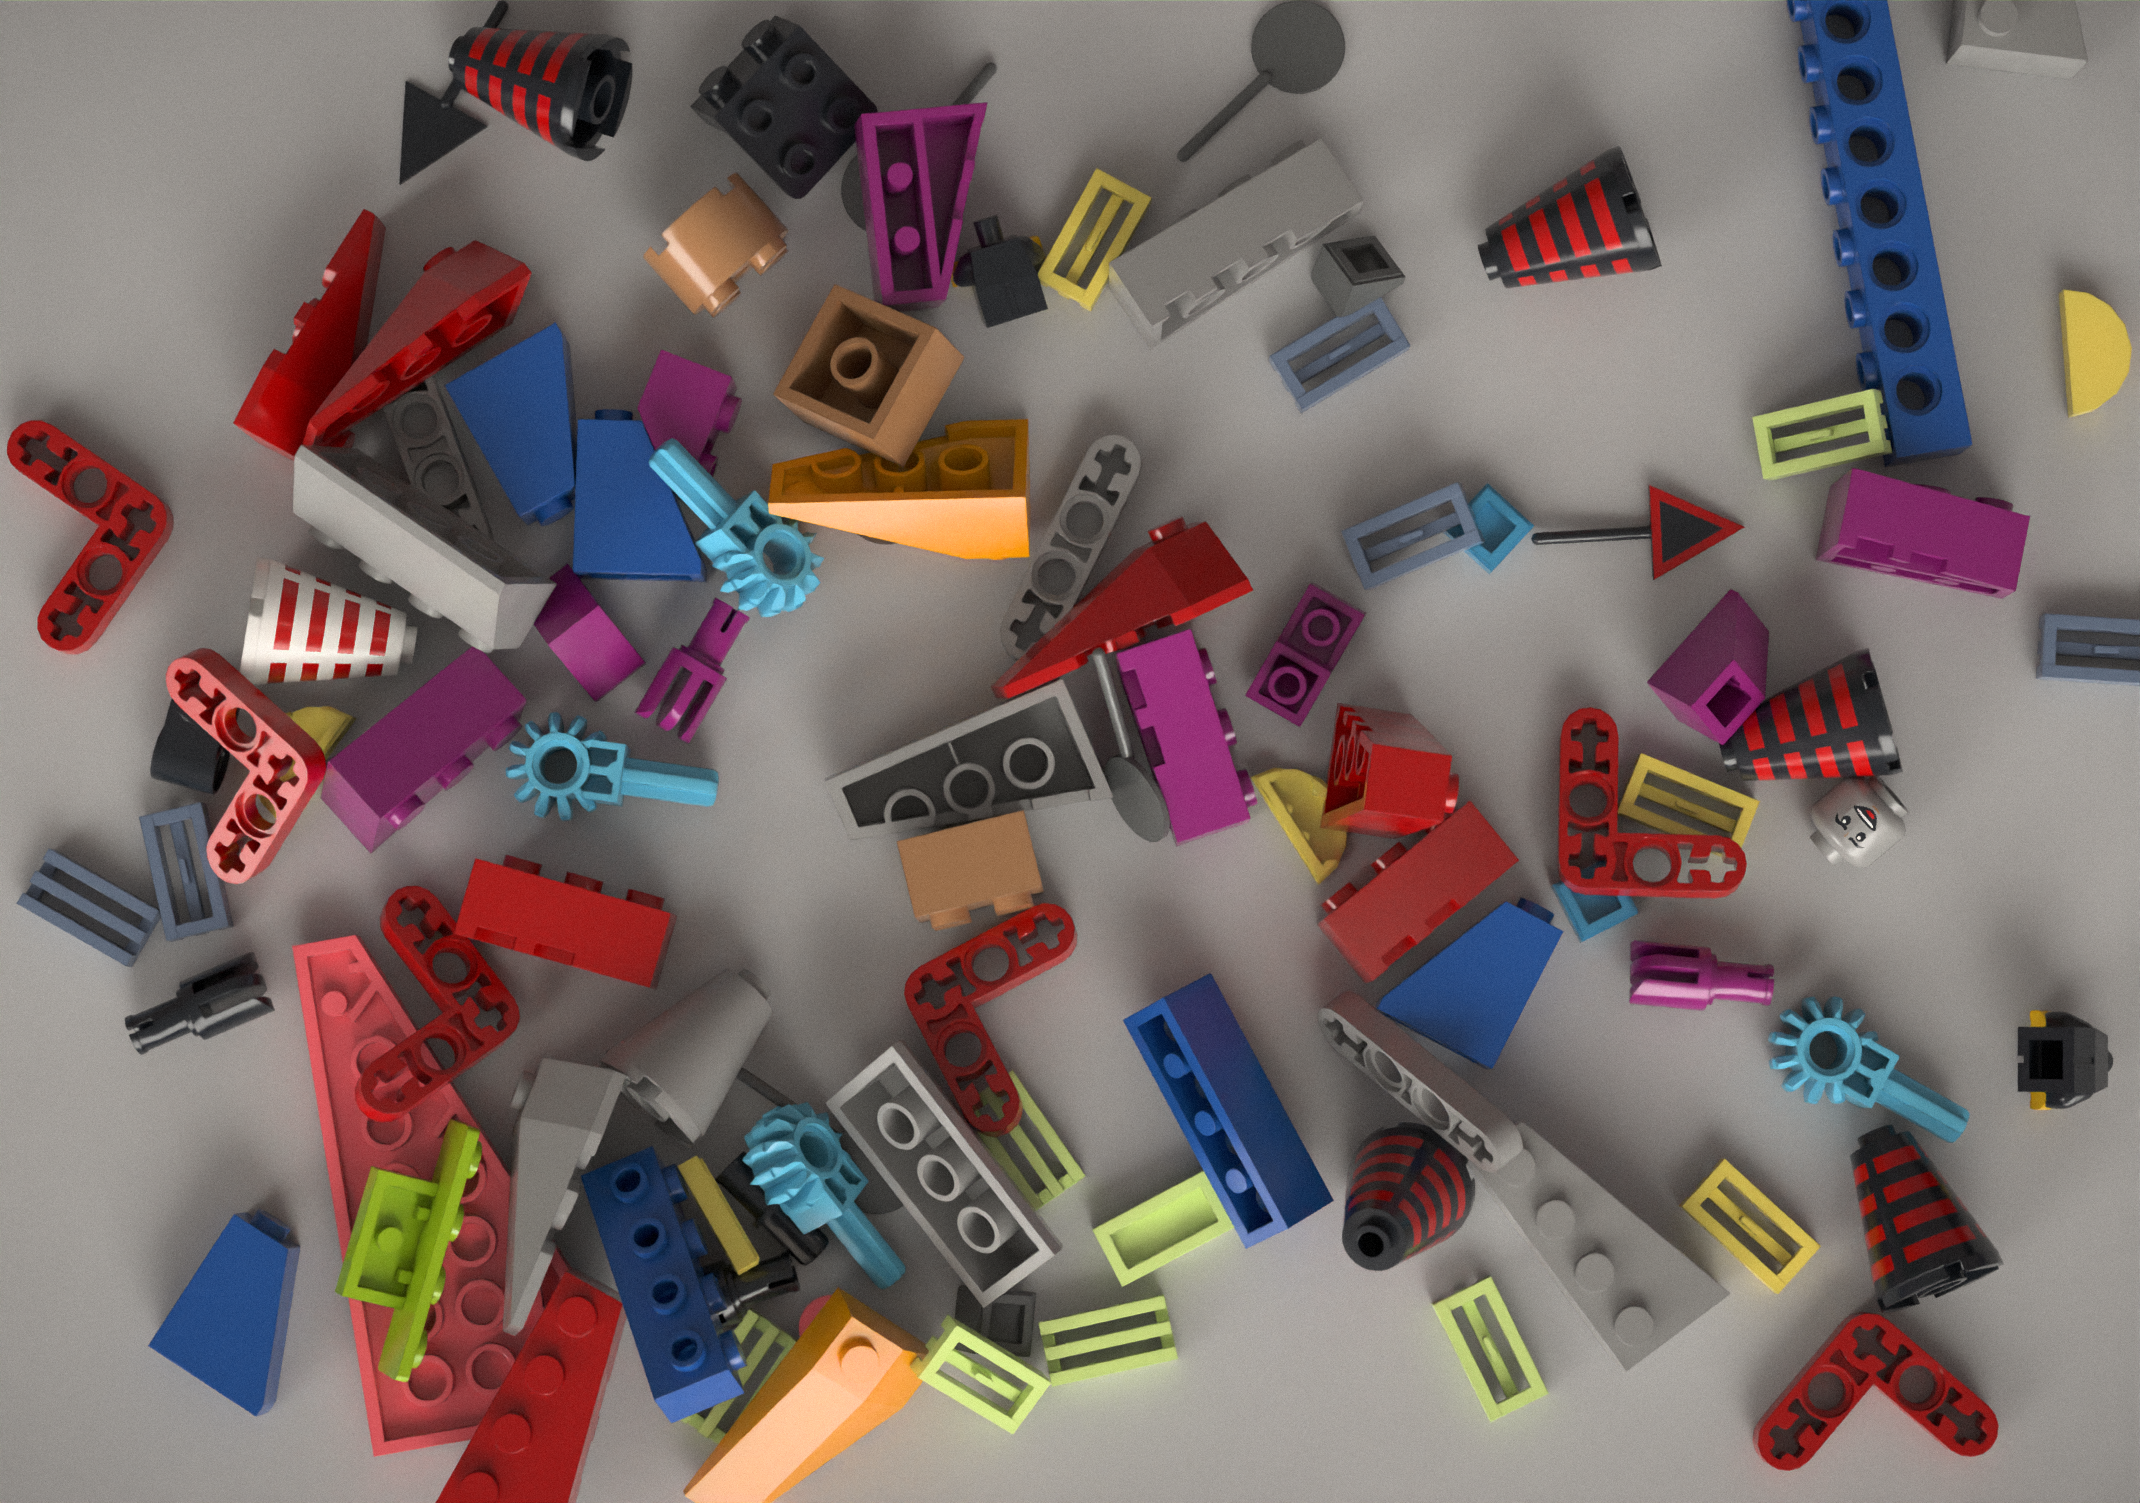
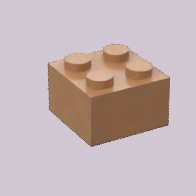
[773,284,965,467]
[897,810,1044,931]

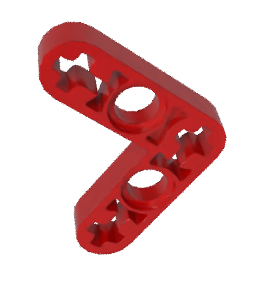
[7,420,174,654]
[166,648,326,884]
[1557,707,1747,899]
[355,886,520,1122]
[904,903,1078,1137]
[1753,1312,1999,1471]

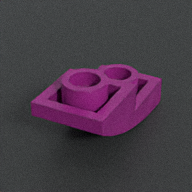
[1245,581,1366,727]

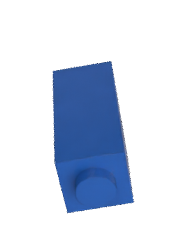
[444,322,577,526]
[573,409,707,582]
[1375,897,1564,1069]
[148,1209,300,1417]

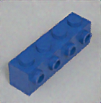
[1123,973,1334,1249]
[581,1146,747,1423]

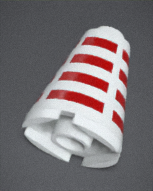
[239,557,417,685]

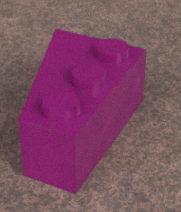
[854,102,988,312]
[1815,468,2030,599]
[1116,629,1258,847]
[320,646,527,854]

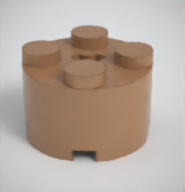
[643,172,789,318]

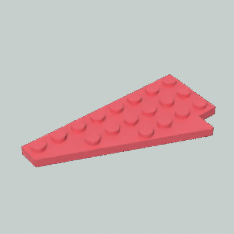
[292,935,572,1457]

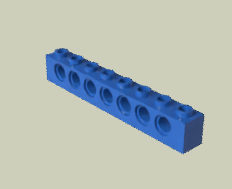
[1786,0,1973,467]

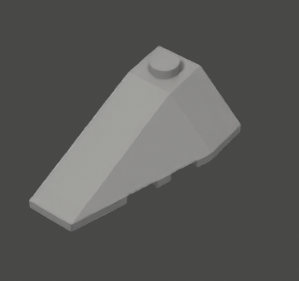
[503,1057,626,1336]

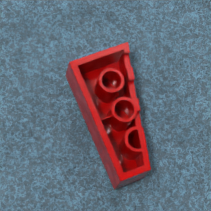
[1320,703,1459,839]
[436,1268,627,1503]

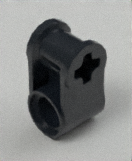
[150,674,241,795]

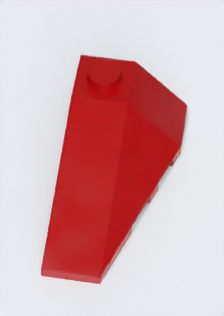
[233,209,386,461]
[302,240,532,446]
[991,516,1253,699]

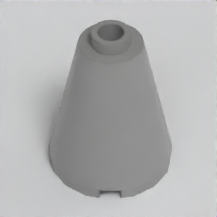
[599,968,773,1148]

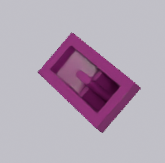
[533,563,646,702]

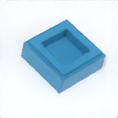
[1443,483,1534,575]
[1551,861,1639,943]

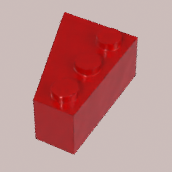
[1317,801,1519,984]
[454,855,677,989]

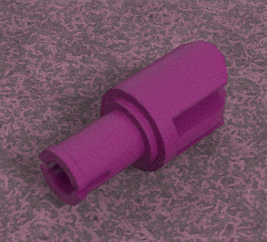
[634,597,750,744]
[1629,940,1774,1011]

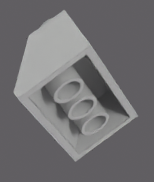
[293,445,557,653]
[825,1040,1063,1308]

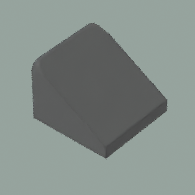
[1311,235,1406,318]
[954,1285,1036,1357]

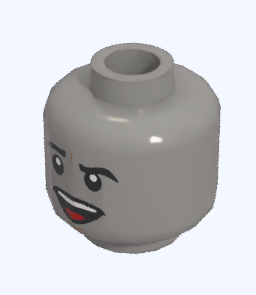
[1810,776,1908,868]

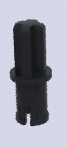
[715,1151,829,1266]

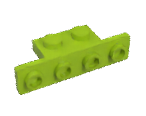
[335,1119,482,1382]

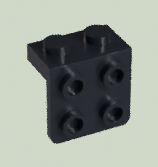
[690,16,878,199]

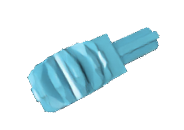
[649,438,825,617]
[505,712,719,822]
[1768,996,1970,1143]
[742,1102,906,1290]

